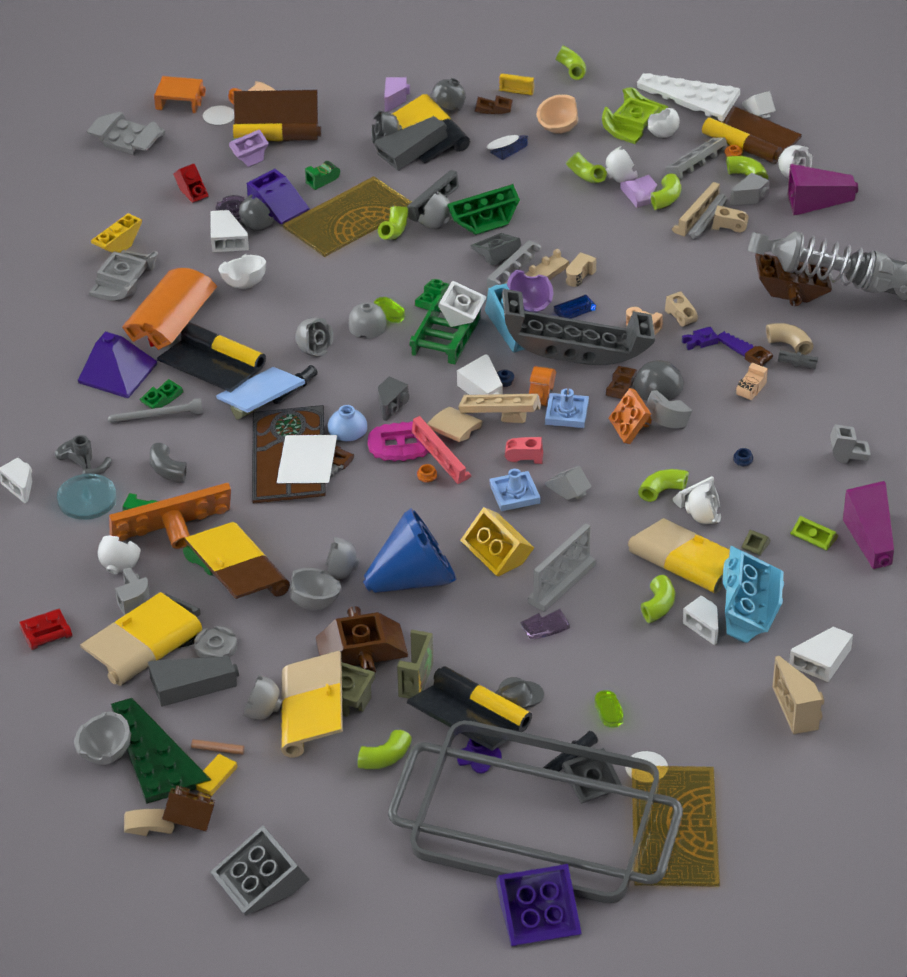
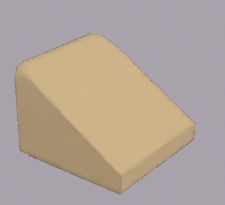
[501,412,527,423]

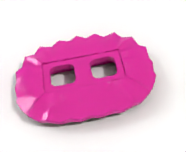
[367,421,430,462]

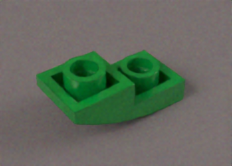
[415,279,449,310]
[139,379,184,409]

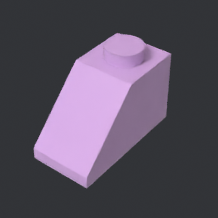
[384,77,410,111]

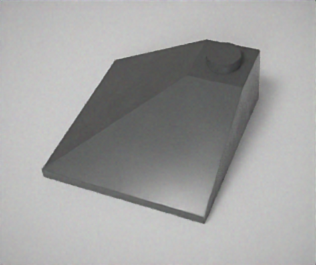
[210,825,310,915]

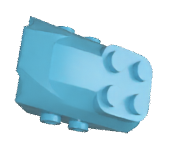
[722,546,784,643]

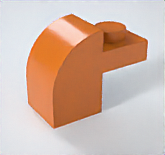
[529,366,556,406]

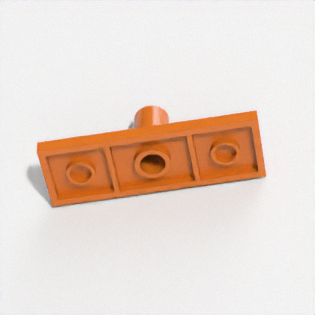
[109,483,231,549]

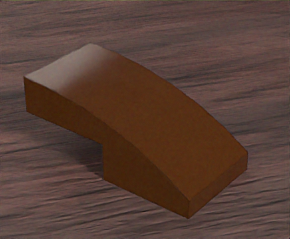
[474,95,513,114]
[606,366,637,399]

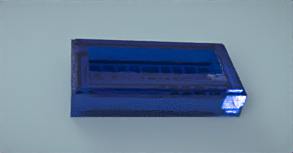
[554,294,596,319]

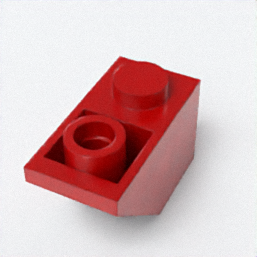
[173,163,209,203]

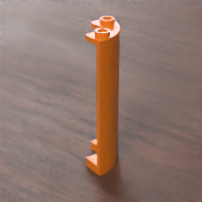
[122,268,217,350]

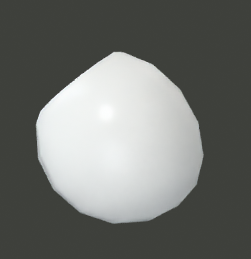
[218,254,266,290]

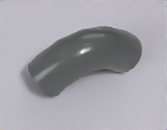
[149,443,187,482]

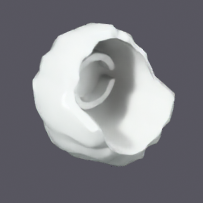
[648,108,680,138]

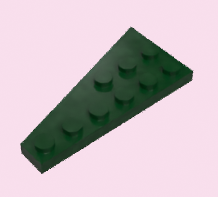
[111,698,211,804]

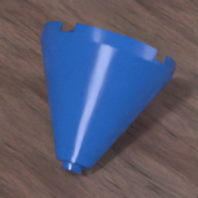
[363,508,456,593]

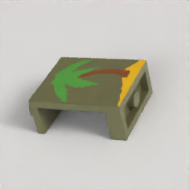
[397,630,434,699]

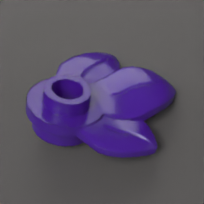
[457,739,502,774]

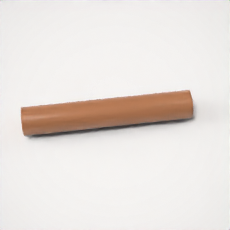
[191,739,245,755]

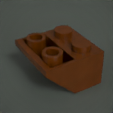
[162,786,215,832]

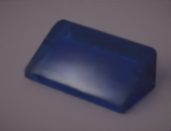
[490,135,528,160]

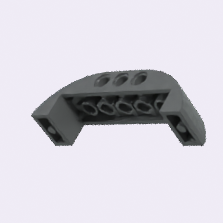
[502,289,655,365]

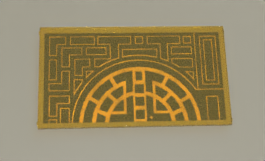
[283,176,411,257]
[631,766,720,887]

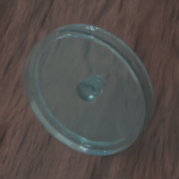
[57,474,117,520]

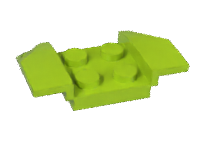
[602,87,668,144]

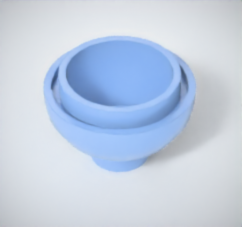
[328,405,367,441]

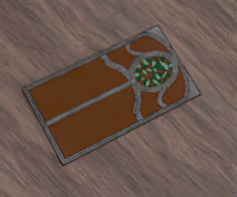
[252,405,326,503]

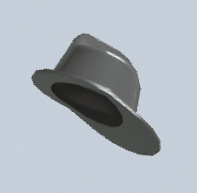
[495,677,544,708]

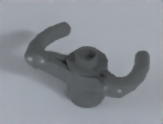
[55,435,112,478]

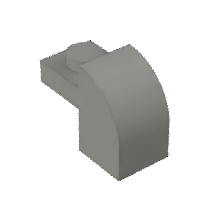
[646,390,692,428]
[830,424,871,464]
[115,567,150,615]

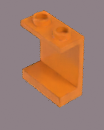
[154,76,206,113]

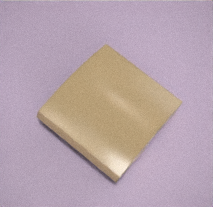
[427,407,483,442]

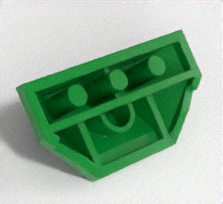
[447,184,520,235]

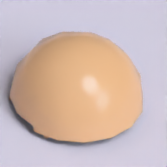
[536,95,578,134]

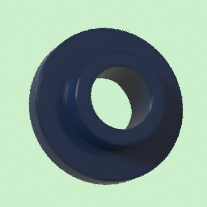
[497,369,514,387]
[733,448,754,466]

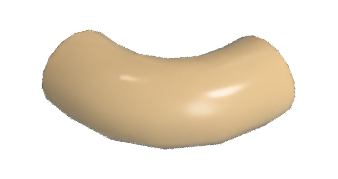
[766,323,814,355]

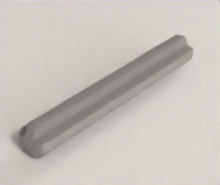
[689,193,727,239]

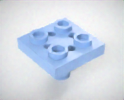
[545,388,589,428]
[489,469,540,512]

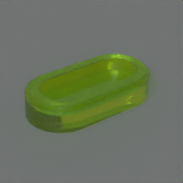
[374,297,405,323]
[595,690,624,727]

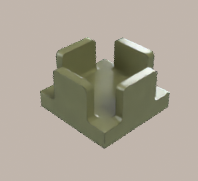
[341,662,375,717]

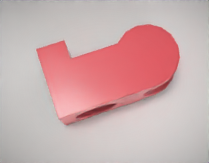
[505,437,543,464]

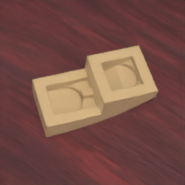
[124,809,174,836]

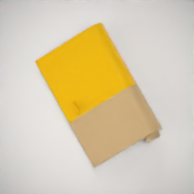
[628,518,730,594]
[80,592,202,686]
[281,650,343,758]

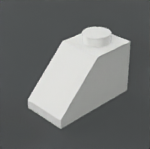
[742,91,776,119]
[0,458,32,503]
[683,595,718,645]

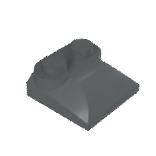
[470,233,521,265]
[562,748,622,804]

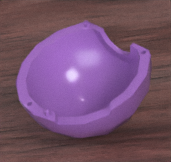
[507,270,554,313]

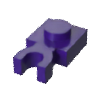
[682,327,719,350]

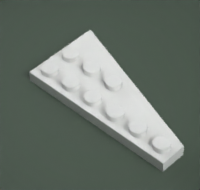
[637,73,740,122]

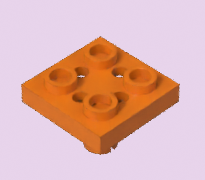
[608,388,652,444]

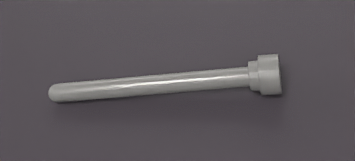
[108,398,203,423]

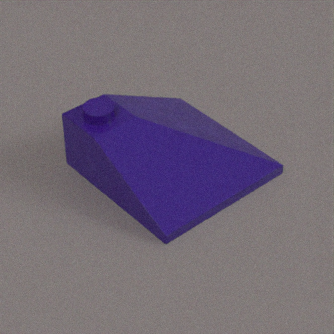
[78,331,157,398]
[496,864,582,946]

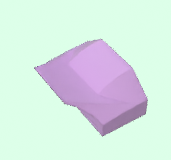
[229,130,269,167]
[620,175,657,208]

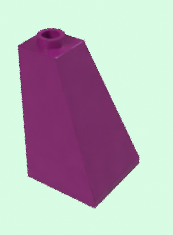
[787,164,858,215]
[843,481,894,569]

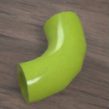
[555,45,586,80]
[565,152,607,183]
[726,156,769,180]
[650,173,682,210]
[378,206,408,240]
[638,469,689,502]
[641,575,676,623]
[357,730,412,769]

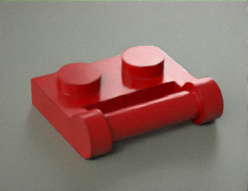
[19,608,73,650]

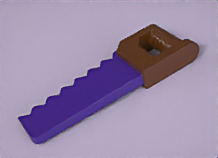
[717,331,773,366]

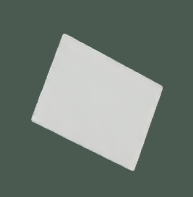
[277,435,337,483]

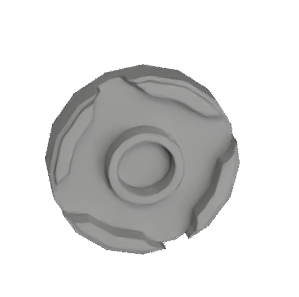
[194,626,237,658]

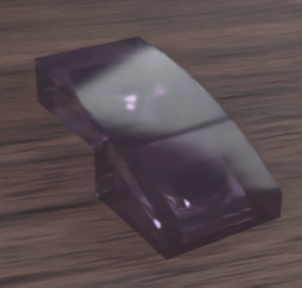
[520,609,570,639]

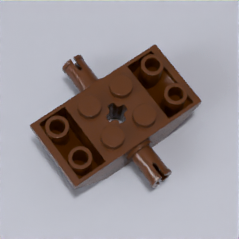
[755,253,832,306]
[315,606,408,673]

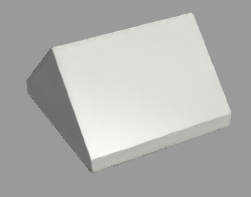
[438,281,487,327]

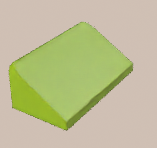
[790,516,838,551]

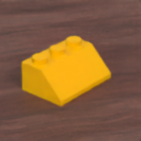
[460,507,534,577]

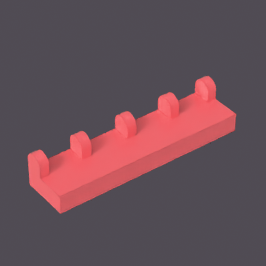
[412,416,471,484]

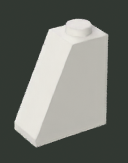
[211,210,249,252]
[457,354,503,395]
[789,627,853,682]

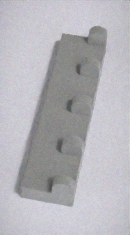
[665,137,728,180]
[487,240,541,293]

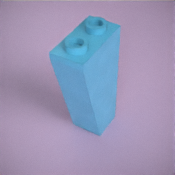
[485,284,525,353]

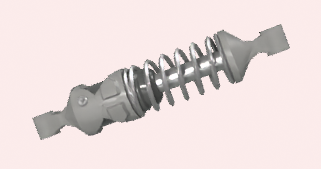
[747,231,907,301]

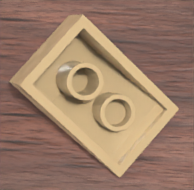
[772,656,824,734]

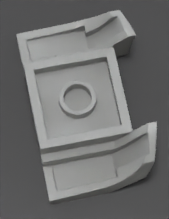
[86,112,166,155]
[89,250,158,301]

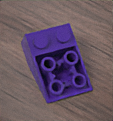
[246,169,310,225]

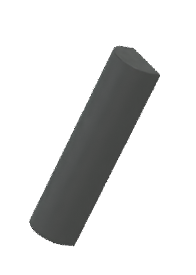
[407,170,459,222]

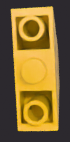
[91,213,142,253]

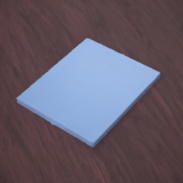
[216,367,305,413]

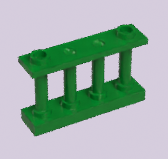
[409,294,481,365]

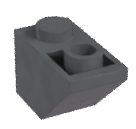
[378,376,410,421]

